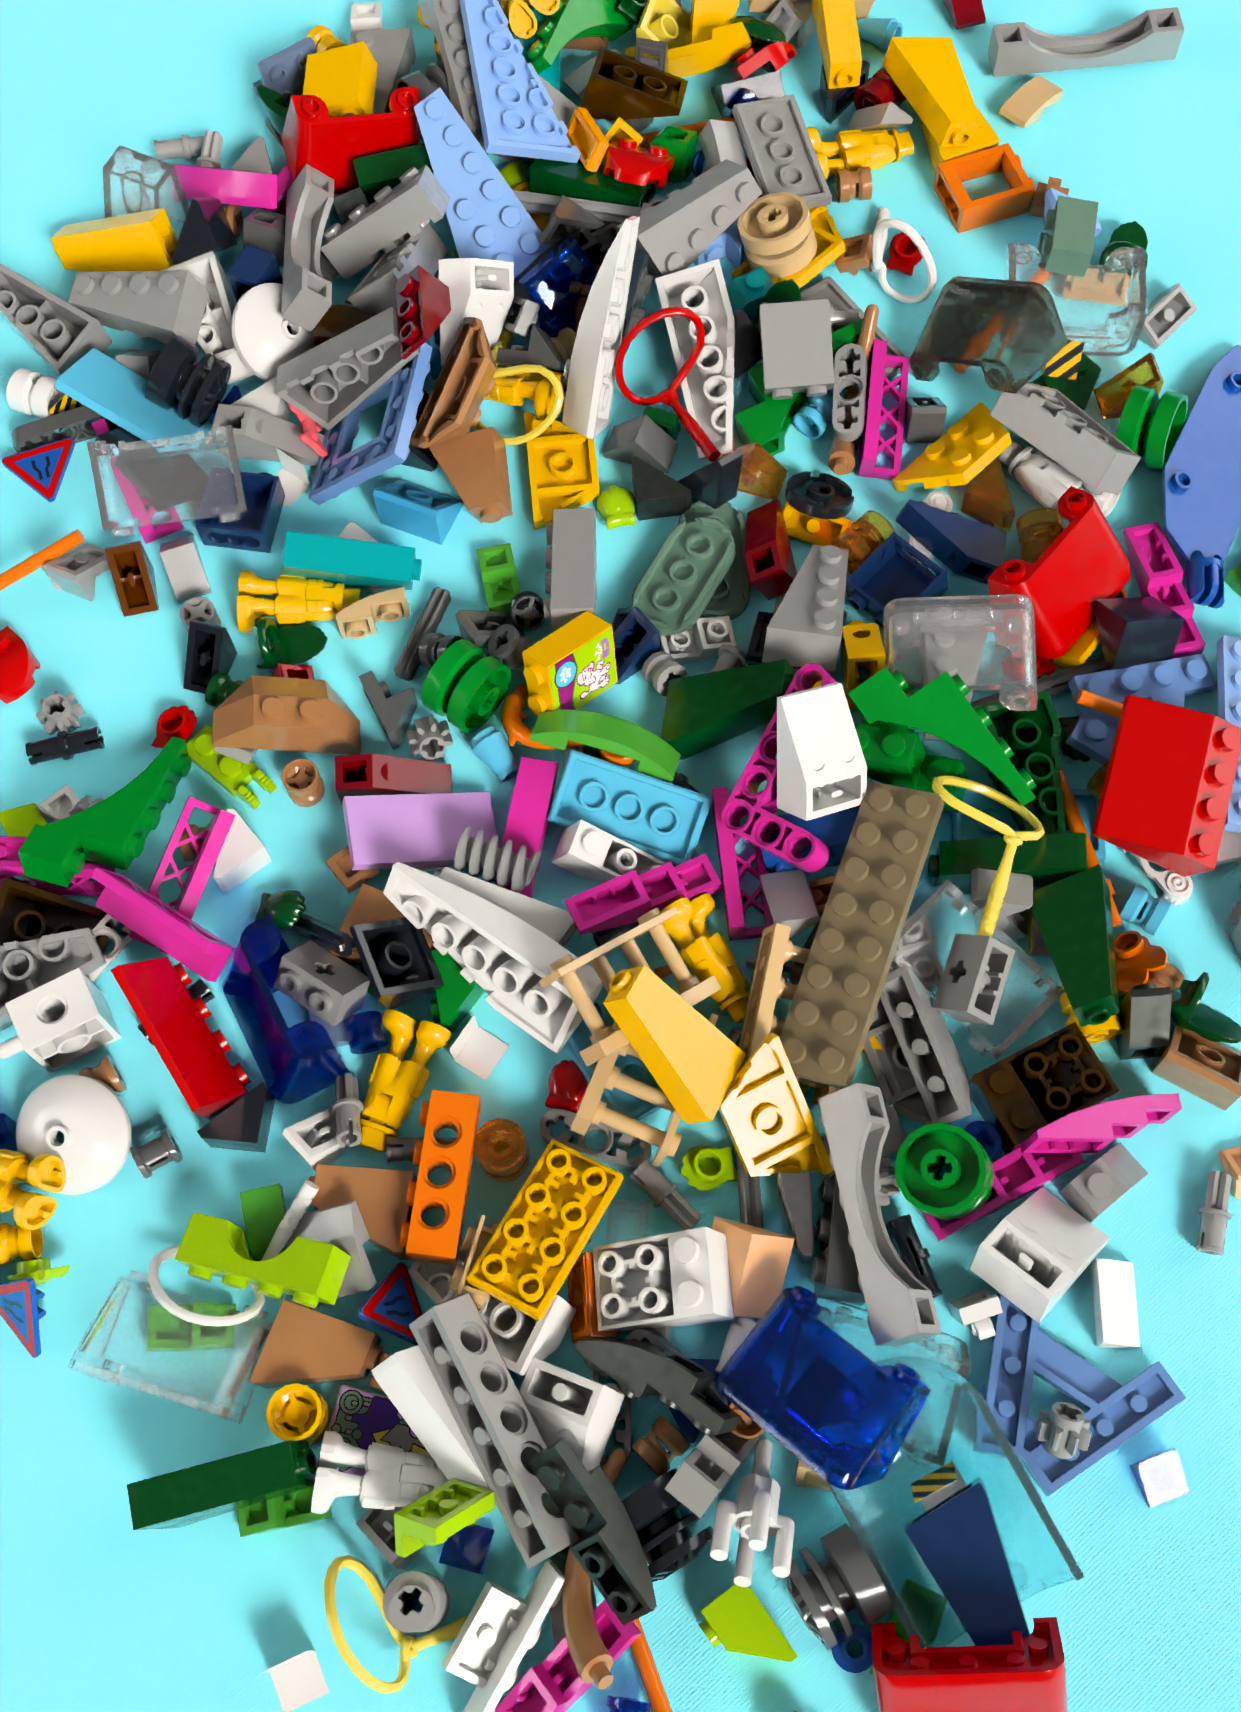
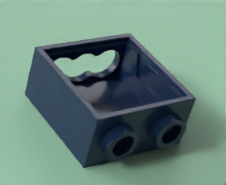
[195,468,285,553]
[846,532,949,638]

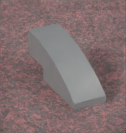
[697,119,747,173]
[665,1432,762,1518]

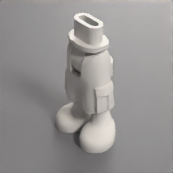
[999,442,1121,523]
[311,1431,449,1514]

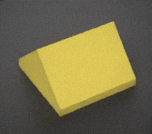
[636,0,690,49]

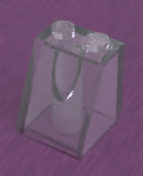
[102,145,189,241]

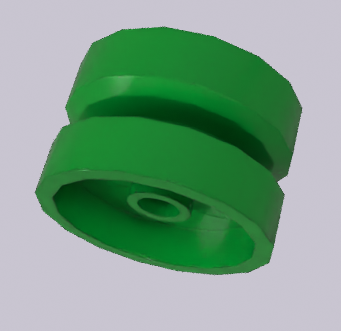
[1116,385,1188,470]
[421,639,511,734]
[894,1122,994,1221]

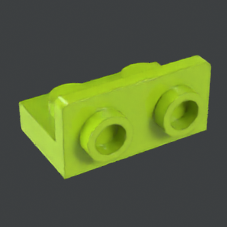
[394,1478,495,1558]

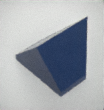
[612,607,660,684]

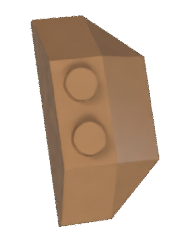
[409,317,497,449]
[212,675,361,755]

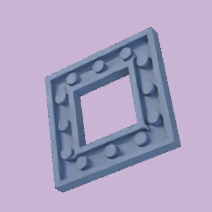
[308,342,433,505]

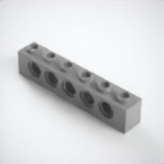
[409,1293,579,1569]

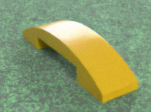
[625,22,752,78]

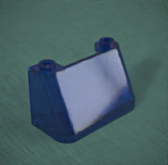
[222,914,350,1104]
[715,1286,931,1490]

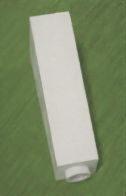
[432,867,577,947]
[371,1345,489,1489]

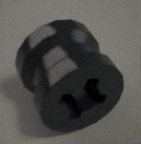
[510,591,545,631]

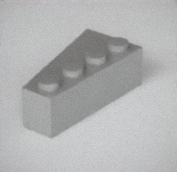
[0,264,112,376]
[275,306,419,431]

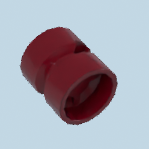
[853,66,907,110]

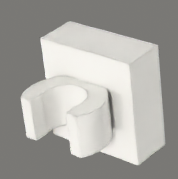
[948,1289,1003,1340]

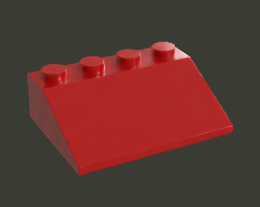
[1092,695,1241,877]
[111,957,251,1119]

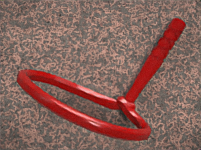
[614,306,721,462]

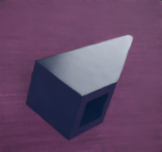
[895,499,1007,584]

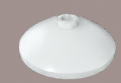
[232,283,316,382]
[16,1074,131,1195]

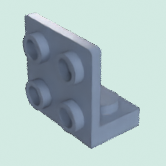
[253,37,317,107]

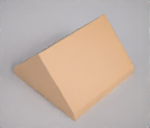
[712,1216,795,1319]

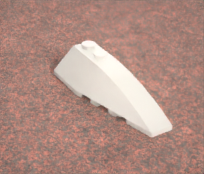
[560,216,640,439]
[655,259,735,461]
[383,862,603,1054]

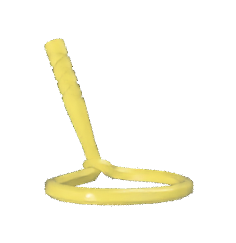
[475,330,564,445]
[932,776,1045,937]
[324,1555,468,1694]

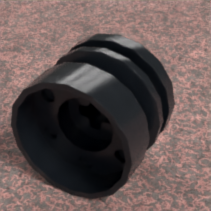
[145,335,232,428]
[621,1468,713,1582]

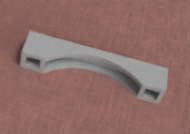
[418,0,489,154]
[987,7,1185,77]
[281,164,335,332]
[818,1083,942,1346]

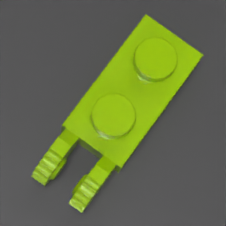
[186,725,277,809]

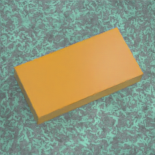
[567,106,609,173]

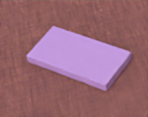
[342,792,500,870]

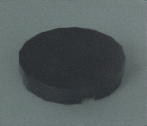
[785,471,854,519]

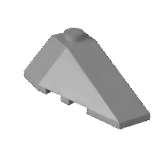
[0,928,107,1032]

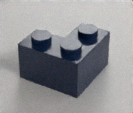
[227,245,292,334]

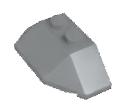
[864,965,972,1125]

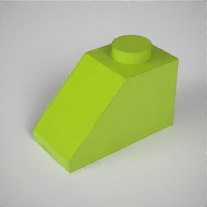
[698,1584,798,1662]

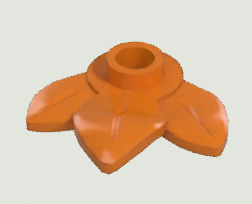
[1114,931,1167,994]

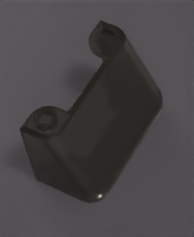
[910,276,1068,394]

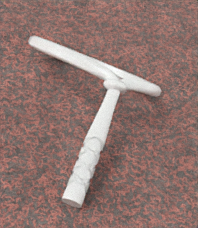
[870,207,937,304]
[148,1180,319,1326]

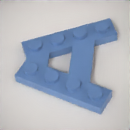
[1065,654,1217,768]
[977,1293,1186,1497]

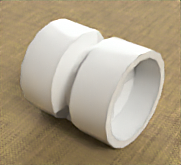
[6,368,65,419]

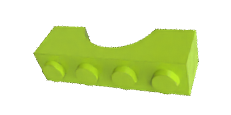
[175,1212,351,1308]

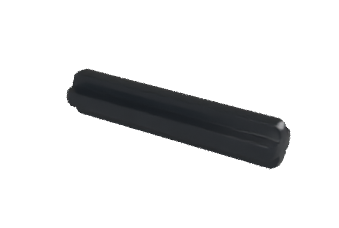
[292,913,356,957]

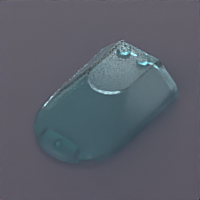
[820,1356,1085,1648]

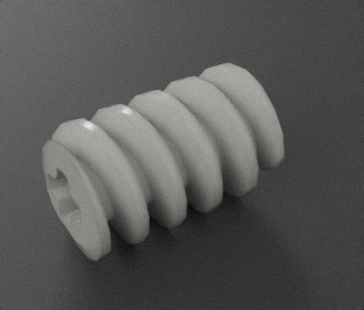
[454,825,541,893]
[383,1571,450,1633]

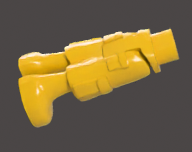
[499,0,560,39]
[806,127,914,180]
[484,366,568,421]
[237,570,361,633]
[660,893,750,1024]
[359,1009,452,1153]
[0,1149,66,1230]

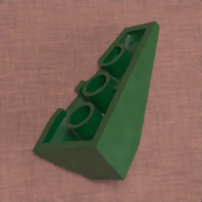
[981,690,1066,835]

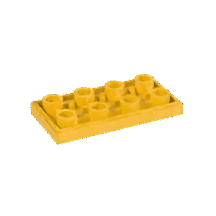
[466,1139,624,1322]

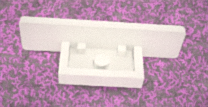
[442,1560,565,1712]

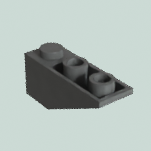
[243,208,339,281]
[810,1170,866,1306]

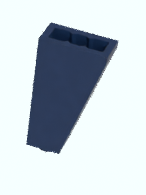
[904,1477,1031,1646]

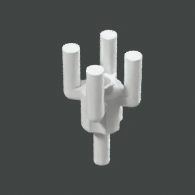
[710,1439,795,1587]

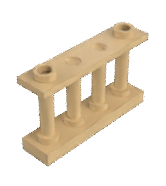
[539,907,722,1066]
[736,923,841,1104]
[570,1013,719,1167]

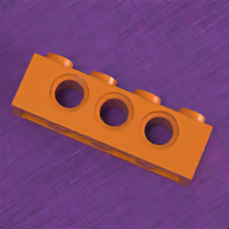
[400,1090,481,1265]

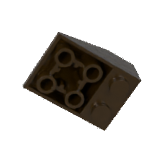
[969,1022,1120,1155]

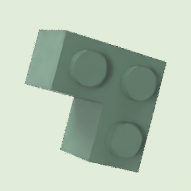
[1036,196,1099,277]

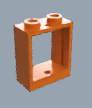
[933,143,1035,233]

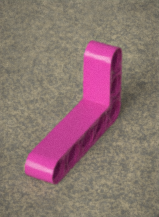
[721,663,837,873]

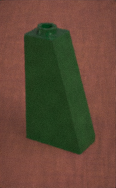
[352,143,483,204]
[525,158,657,208]
[661,659,797,760]
[928,832,1087,894]
[1031,864,1120,1027]
[127,1440,317,1530]

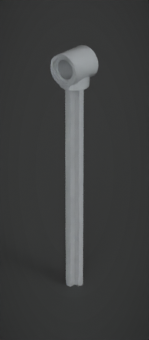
[512,190,666,225]

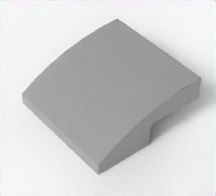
[286,1200,377,1306]

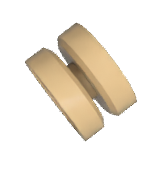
[737,192,817,279]

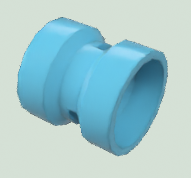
[793,393,833,439]
[1119,884,1172,936]

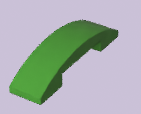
[530,710,681,783]

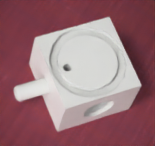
[0,968,122,1073]

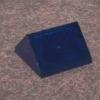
[519,236,598,322]

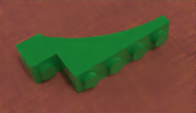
[526,0,634,74]
[735,319,863,464]
[848,667,1036,806]
[853,722,968,813]
[18,736,192,888]

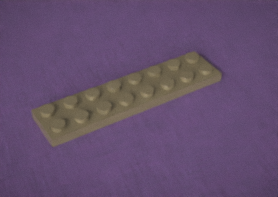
[779,781,945,1089]

